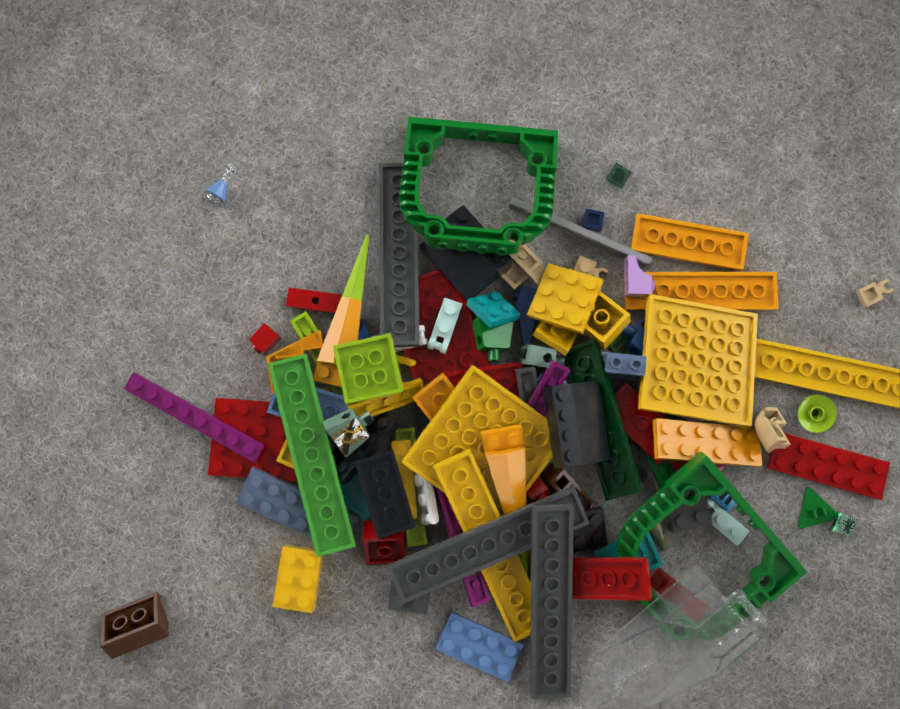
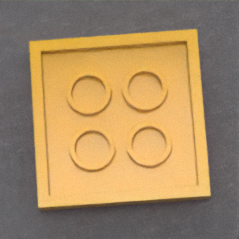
[527,263,603,334]

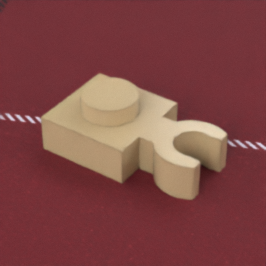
[573,256,608,282]
[855,279,894,308]

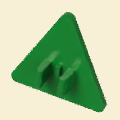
[798,487,839,529]

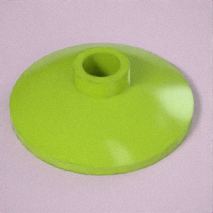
[797,395,837,433]

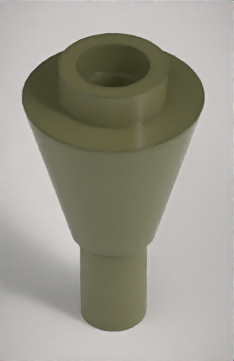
[649,520,669,551]

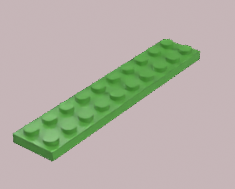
[268,354,356,557]

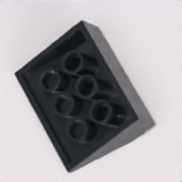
[419,205,513,301]
[543,381,611,468]

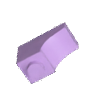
[624,255,655,297]

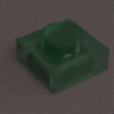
[605,163,632,189]
[830,511,858,537]

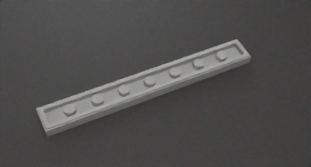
[509,197,652,268]

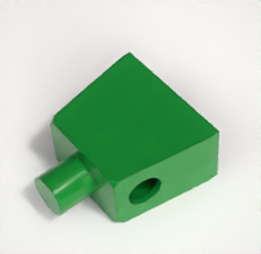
[472,317,513,362]

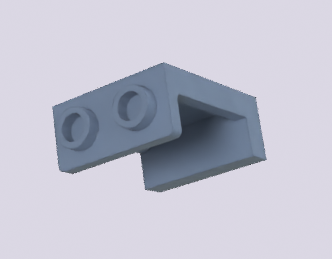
[603,352,646,382]

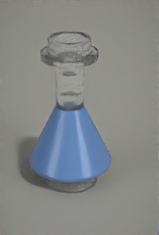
[205,163,238,205]

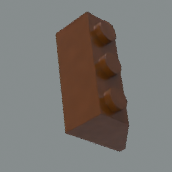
[100,592,169,659]

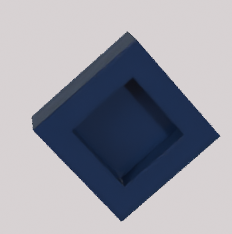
[582,209,605,232]

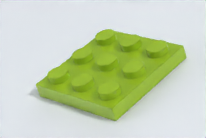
[333,333,404,404]

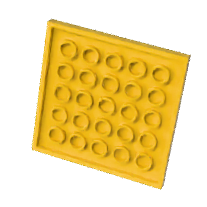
[638,294,758,427]
[401,364,553,516]

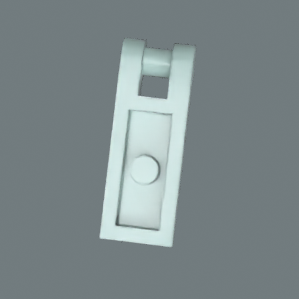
[427,298,462,354]
[706,496,750,546]

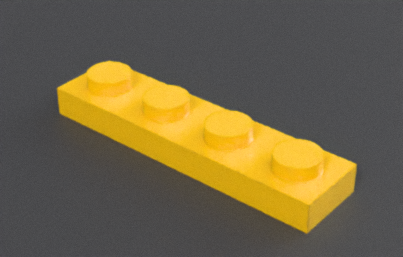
[346,378,424,417]
[391,440,418,519]

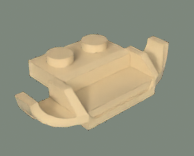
[500,240,545,291]

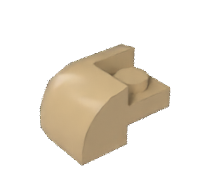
[754,407,791,453]

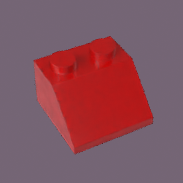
[363,521,405,565]

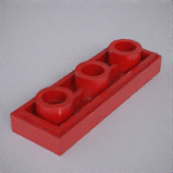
[286,287,342,314]

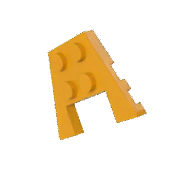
[266,330,331,395]

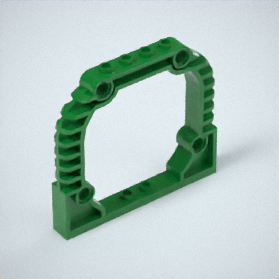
[399,117,558,255]
[617,451,807,640]

